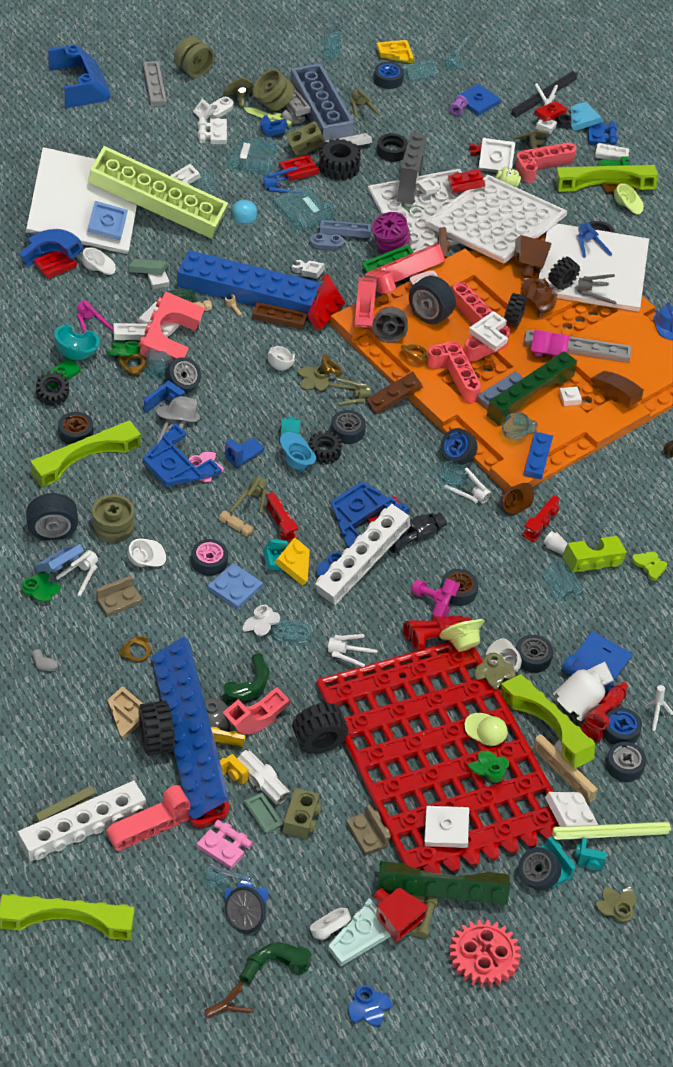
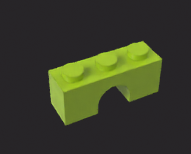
[562,536,627,573]

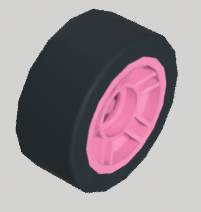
[191,539,228,576]

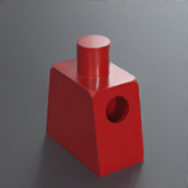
[373,888,428,943]

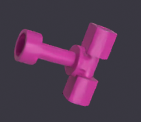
[412,578,460,617]

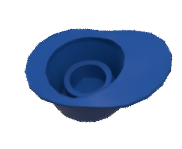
[654,302,673,340]

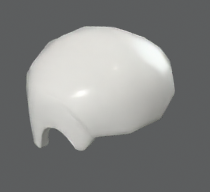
[268,346,295,371]

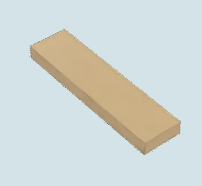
[533,734,598,803]

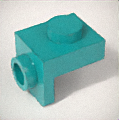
[281,417,300,436]
[263,539,288,571]
[575,837,607,870]

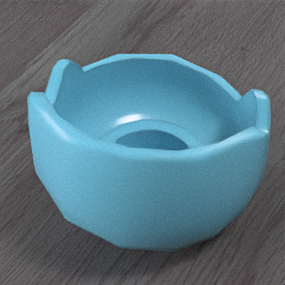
[232,199,257,224]

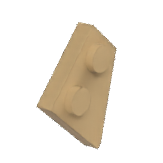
[108,686,143,739]

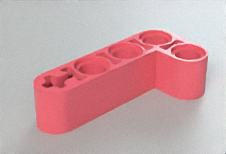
[515,143,576,183]
[427,342,481,403]
[106,785,190,851]

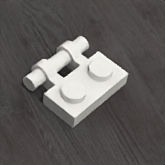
[197,117,227,144]

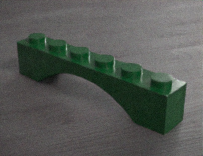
[487,351,577,426]
[378,861,510,905]

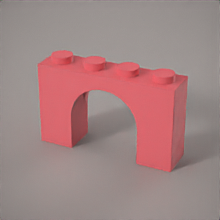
[139,292,205,366]

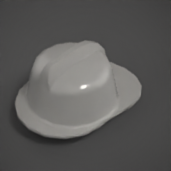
[156,396,200,422]

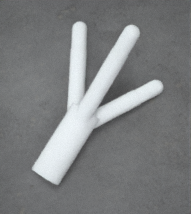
[535,84,558,105]
[645,685,673,731]

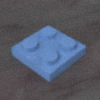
[87,201,128,240]
[34,544,84,573]
[208,563,263,610]

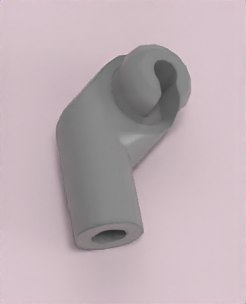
[32,649,58,671]

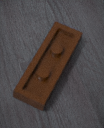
[252,302,308,330]
[367,371,423,414]

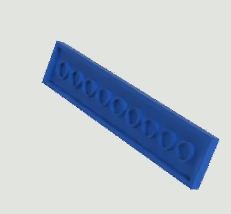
[152,636,229,820]

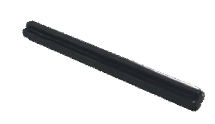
[511,71,578,117]

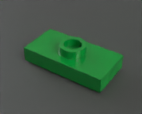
[41,359,81,390]

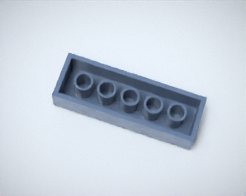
[290,63,354,141]

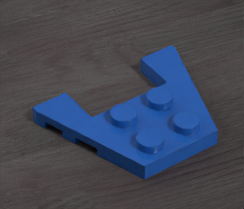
[142,423,222,487]
[331,481,410,548]

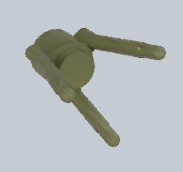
[350,88,381,118]
[328,377,371,406]
[229,477,268,514]

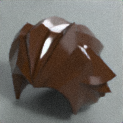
[520,278,557,318]

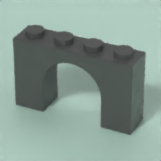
[397,133,427,204]

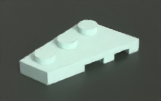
[328,898,391,966]

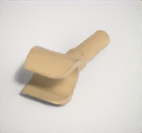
[225,294,242,317]

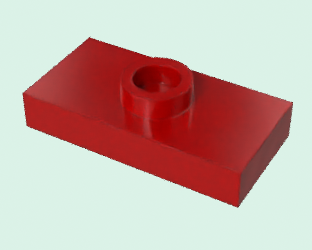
[534,101,568,122]

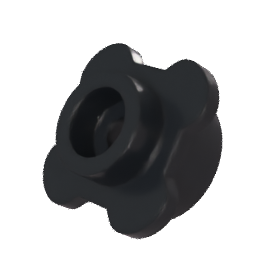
[556,114,571,128]

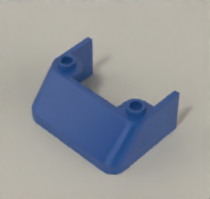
[48,44,110,108]

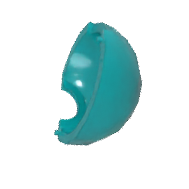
[54,324,100,361]

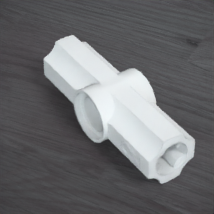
[237,750,290,805]

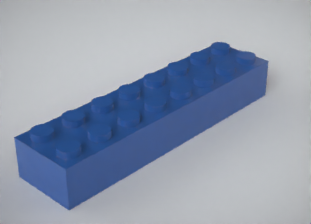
[177,250,321,320]

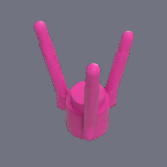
[76,300,113,333]

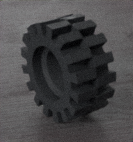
[548,256,581,290]
[504,293,527,327]
[36,370,69,406]
[308,431,342,465]

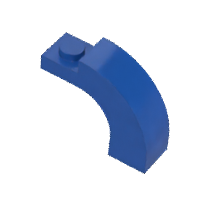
[19,229,84,267]

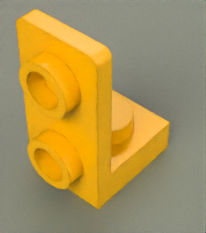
[211,727,246,747]
[220,754,249,785]

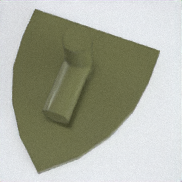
[222,77,254,108]
[513,130,550,149]

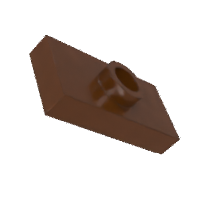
[437,227,450,258]

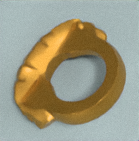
[401,344,428,364]
[118,354,146,376]
[321,354,342,376]
[119,636,151,662]

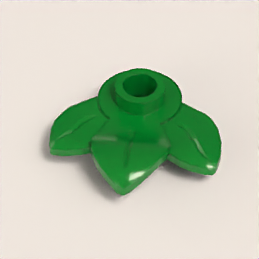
[106,341,141,357]
[21,573,61,602]
[468,751,509,782]

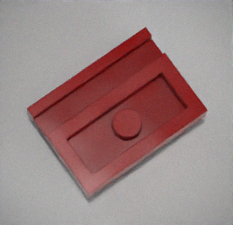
[279,155,319,181]
[448,169,485,193]
[34,251,77,279]

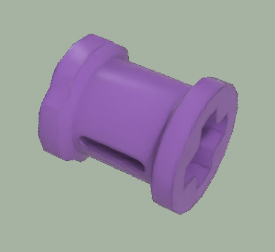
[449,95,468,116]

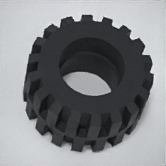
[319,139,361,181]
[138,700,175,756]
[292,702,349,754]

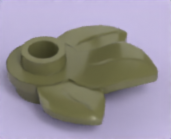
[297,366,331,391]
[475,653,516,689]
[596,886,637,922]

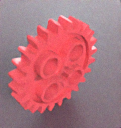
[449,919,521,988]

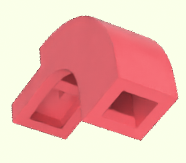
[354,277,376,328]
[222,687,291,734]

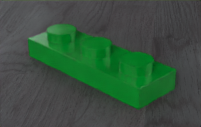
[362,244,414,273]

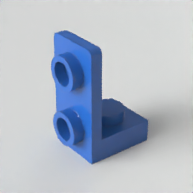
[143,381,185,413]
[225,438,264,468]

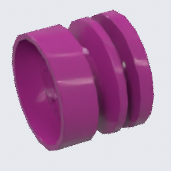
[372,212,412,254]

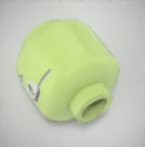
[495,167,521,188]

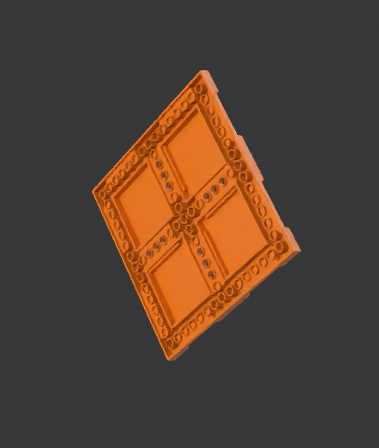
[330,231,673,490]

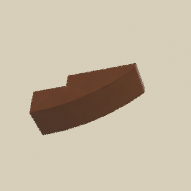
[590,371,644,407]

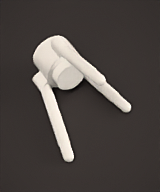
[444,468,492,504]
[56,550,98,596]
[328,634,378,667]

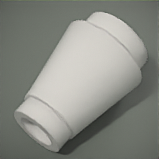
[543,531,567,555]

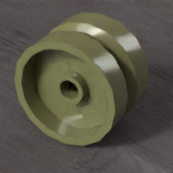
[174,36,215,78]
[253,69,295,111]
[92,494,135,543]

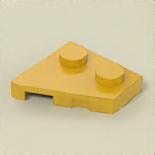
[376,40,414,64]
[274,537,310,586]

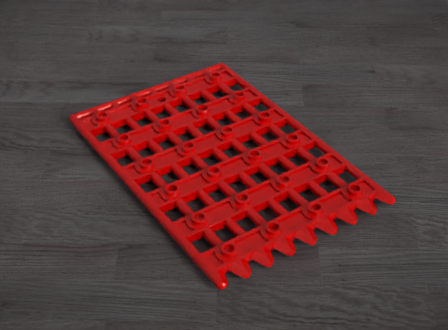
[316,641,560,874]

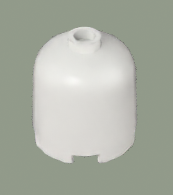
[553,669,605,722]

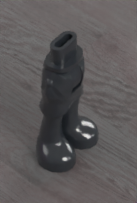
[384,513,447,553]

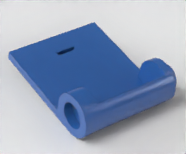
[561,631,633,693]

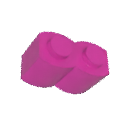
[531,330,570,359]

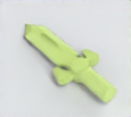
[244,107,292,128]

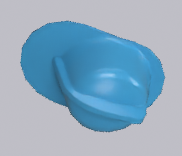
[280,432,316,473]

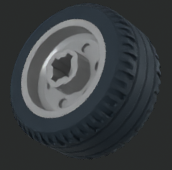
[408,275,456,324]
[26,493,78,540]

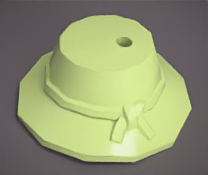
[439,619,485,652]

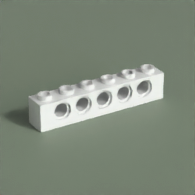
[316,504,411,605]
[18,781,146,862]

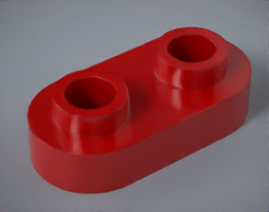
[189,801,229,828]

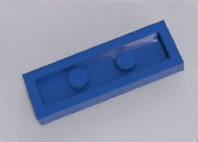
[524,431,553,480]

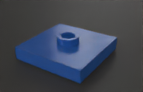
[457,84,501,116]

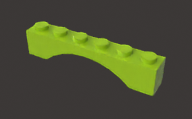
[556,165,658,192]
[30,420,141,487]
[501,674,596,769]
[0,894,135,941]

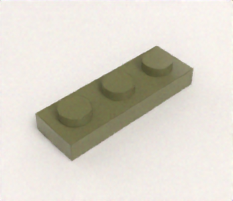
[32,785,96,824]

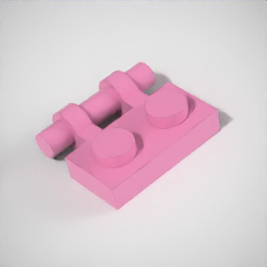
[197,820,253,870]

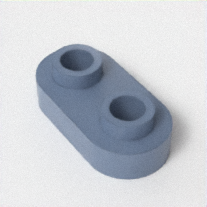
[310,233,344,250]

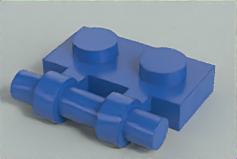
[588,121,618,146]

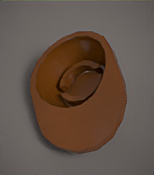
[499,483,534,514]

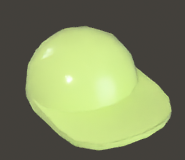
[614,184,644,215]
[465,713,508,746]

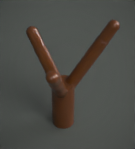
[204,981,254,1018]

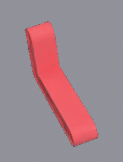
[364,244,445,294]
[453,282,510,361]

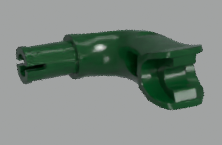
[223,653,270,707]
[239,942,312,984]

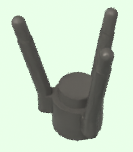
[578,274,617,304]

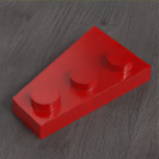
[307,274,345,331]

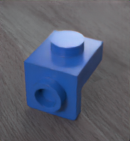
[260,115,288,137]

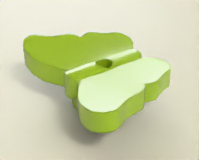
[632,552,668,581]

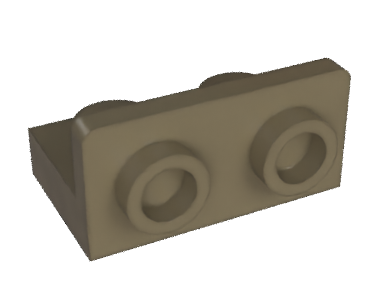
[96,576,142,617]
[346,804,390,856]

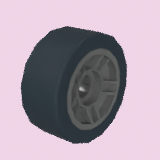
[331,410,366,444]
[516,635,553,673]
[518,847,562,891]

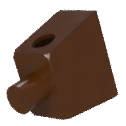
[515,235,552,278]

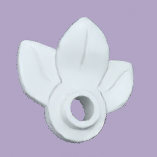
[243,605,280,636]

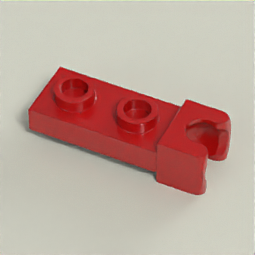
[266,492,299,542]
[522,495,560,543]

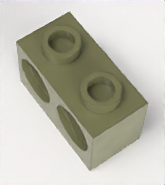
[286,121,325,157]
[283,788,322,839]

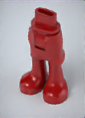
[403,615,472,651]
[581,682,628,742]

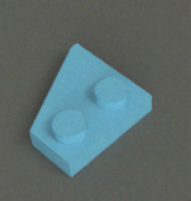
[571,102,603,131]

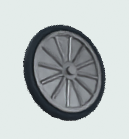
[225,886,266,933]

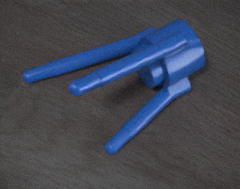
[263,167,303,195]
[577,222,612,258]

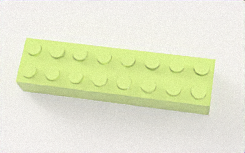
[88,146,228,239]

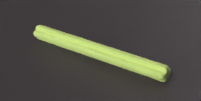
[552,822,671,840]

